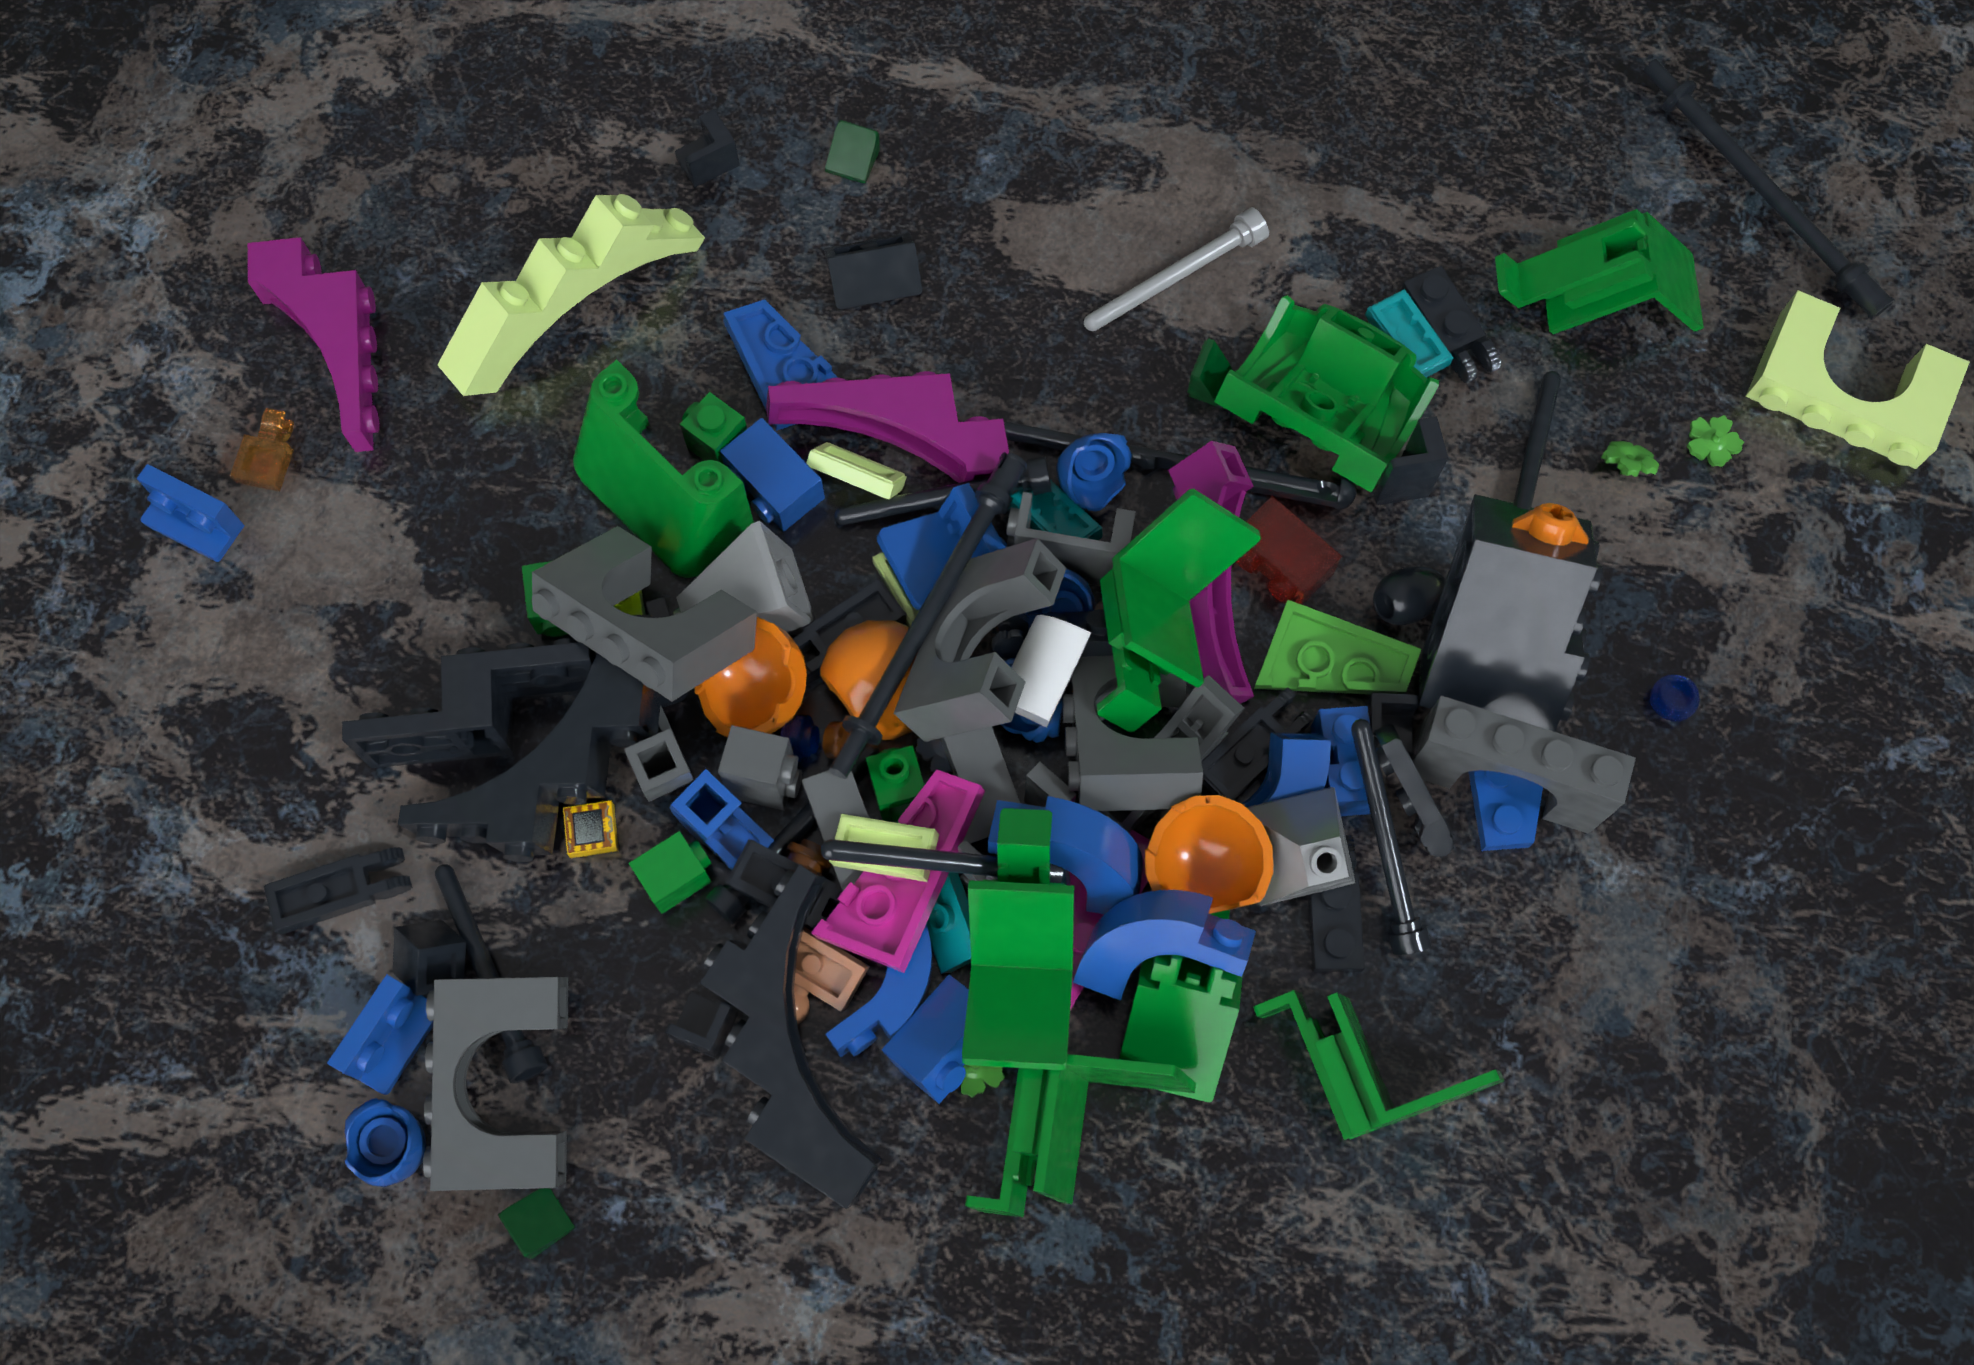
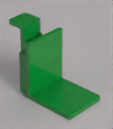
[1495,209,1704,335]
[1097,489,1261,732]
[962,808,1074,1070]
[1119,910,1243,1102]
[1253,990,1504,1140]
[965,1054,1196,1217]

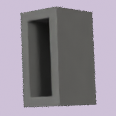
[718,725,802,811]

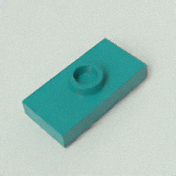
[1365,289,1453,377]
[1010,480,1103,540]
[926,872,971,974]

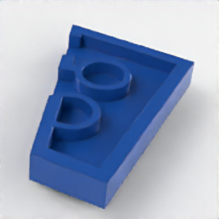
[723,299,838,431]
[1469,770,1543,851]

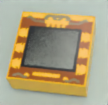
[563,801,619,858]

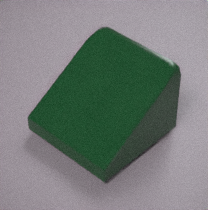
[825,120,880,184]
[1187,338,1232,406]
[498,1188,576,1259]

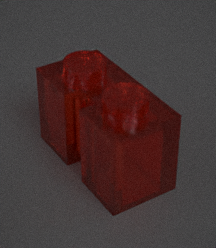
[1236,496,1342,605]

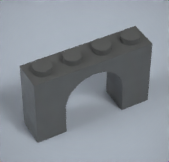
[532,526,757,702]
[893,538,1066,742]
[1062,655,1203,811]
[1410,696,1636,834]
[802,726,1020,892]
[423,977,568,1191]

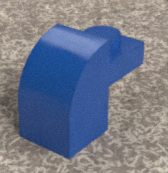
[670,769,774,870]

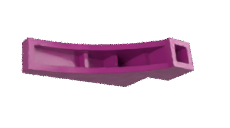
[247,237,379,452]
[766,371,1009,483]
[1168,441,1254,704]

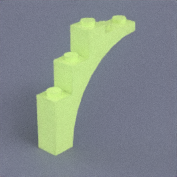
[438,194,705,396]

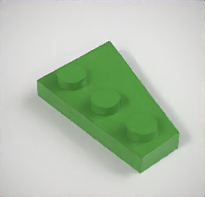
[1254,600,1422,694]

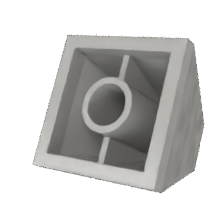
[674,521,815,635]
[1246,787,1355,906]

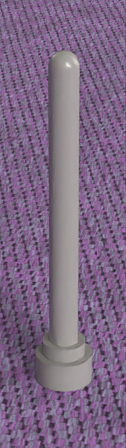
[1084,207,1269,331]

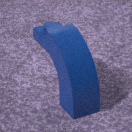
[1241,733,1331,807]
[988,796,1143,914]
[1073,890,1256,1000]
[826,924,933,1058]

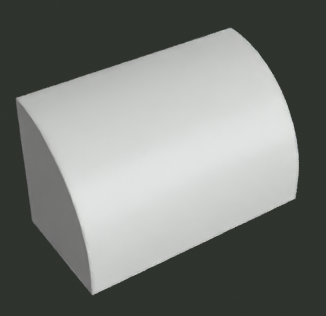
[1011,615,1091,728]

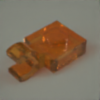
[230,408,294,492]

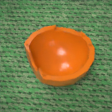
[695,617,807,737]
[820,620,917,740]
[1145,795,1274,914]

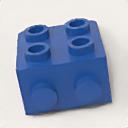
[877,483,1007,610]

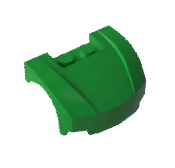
[1214,295,1439,492]

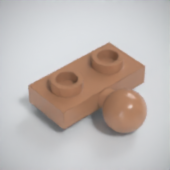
[794,926,870,1025]

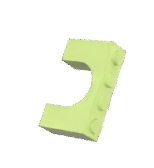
[1746,290,1970,469]

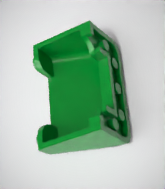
[573,359,754,578]

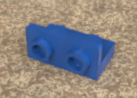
[137,464,245,562]
[327,974,433,1095]

